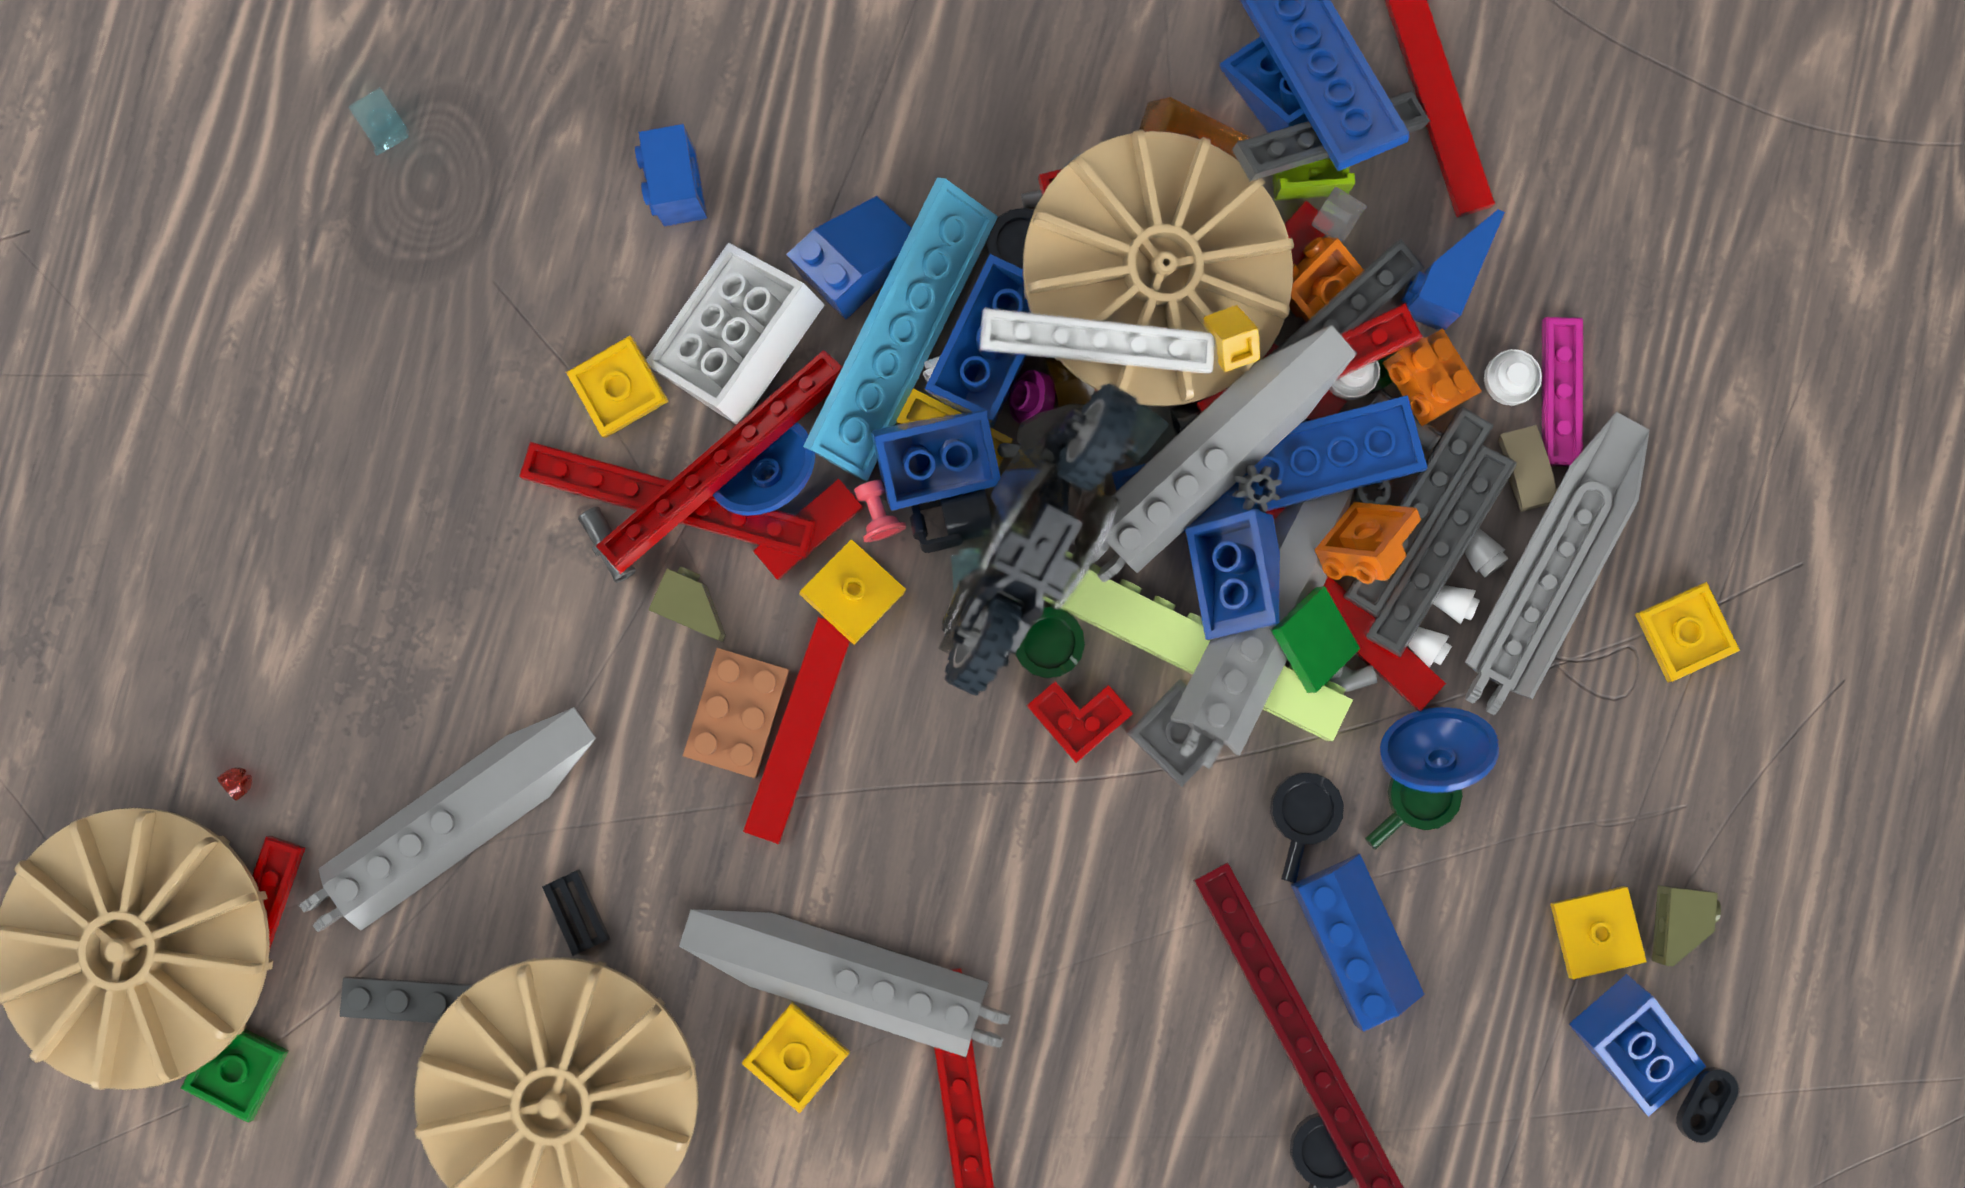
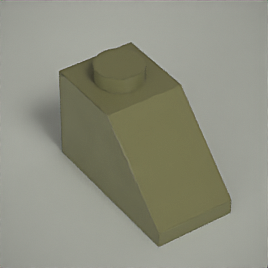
[648,566,726,642]
[1652,885,1721,966]

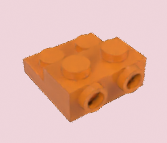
[1289,237,1364,322]
[1383,328,1482,426]
[1315,502,1421,584]

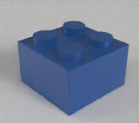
[635,124,708,226]

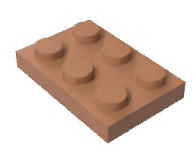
[683,648,790,778]

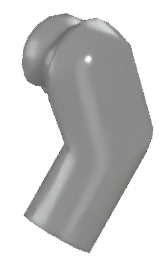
[1329,665,1377,692]

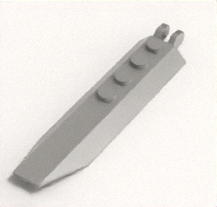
[1081,325,1356,582]
[1465,412,1650,715]
[1171,489,1353,769]
[299,707,596,932]
[679,909,1011,1057]

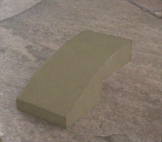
[1498,425,1557,512]

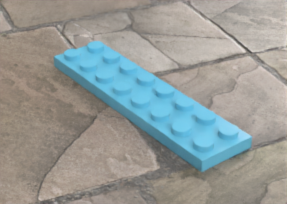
[803,178,998,481]

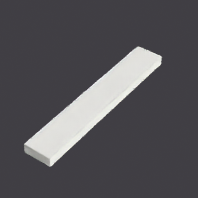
[980,308,1215,374]

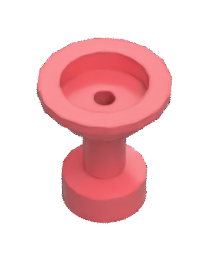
[854,480,906,542]

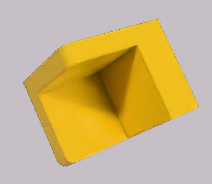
[1203,305,1260,372]

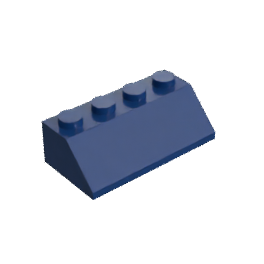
[925,254,1031,429]
[1291,854,1425,1032]

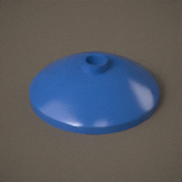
[713,422,815,516]
[1380,707,1499,793]

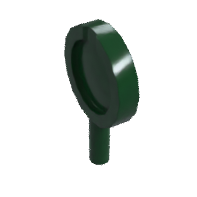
[999,592,1085,679]
[1365,777,1463,850]

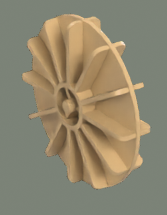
[1023,130,1294,406]
[0,808,273,1090]
[415,958,698,1188]

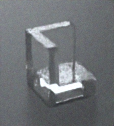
[1312,186,1367,243]

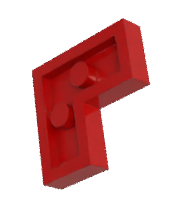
[1026,681,1133,763]

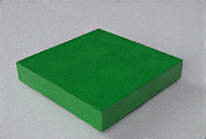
[1271,586,1360,693]
[180,1029,289,1123]

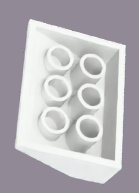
[646,243,825,425]

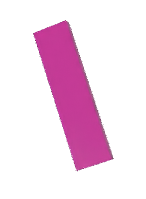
[1542,317,1583,467]

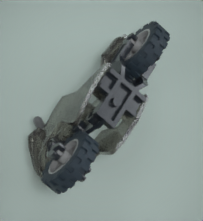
[938,383,1139,696]

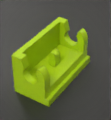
[1272,158,1356,200]

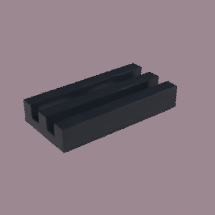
[542,869,610,956]

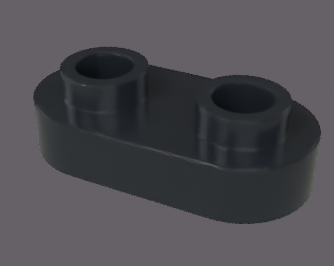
[1676,1067,1739,1143]

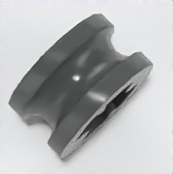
[1354,481,1391,505]

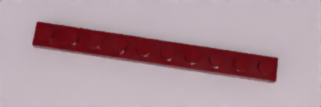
[1193,862,1404,1188]

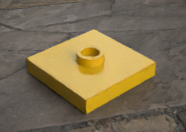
[566,335,669,438]
[799,539,906,645]
[1635,582,1740,682]
[1550,886,1647,979]
[741,1002,850,1114]

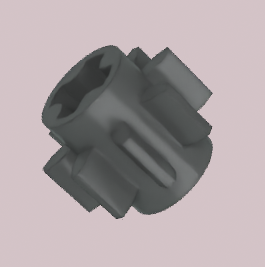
[1232,465,1282,512]

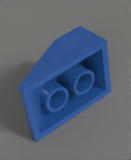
[1220,36,1309,133]
[786,196,912,320]
[1401,209,1505,331]
[871,410,1002,511]
[1186,510,1280,640]
[1569,974,1706,1117]

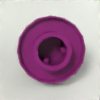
[1009,370,1055,426]

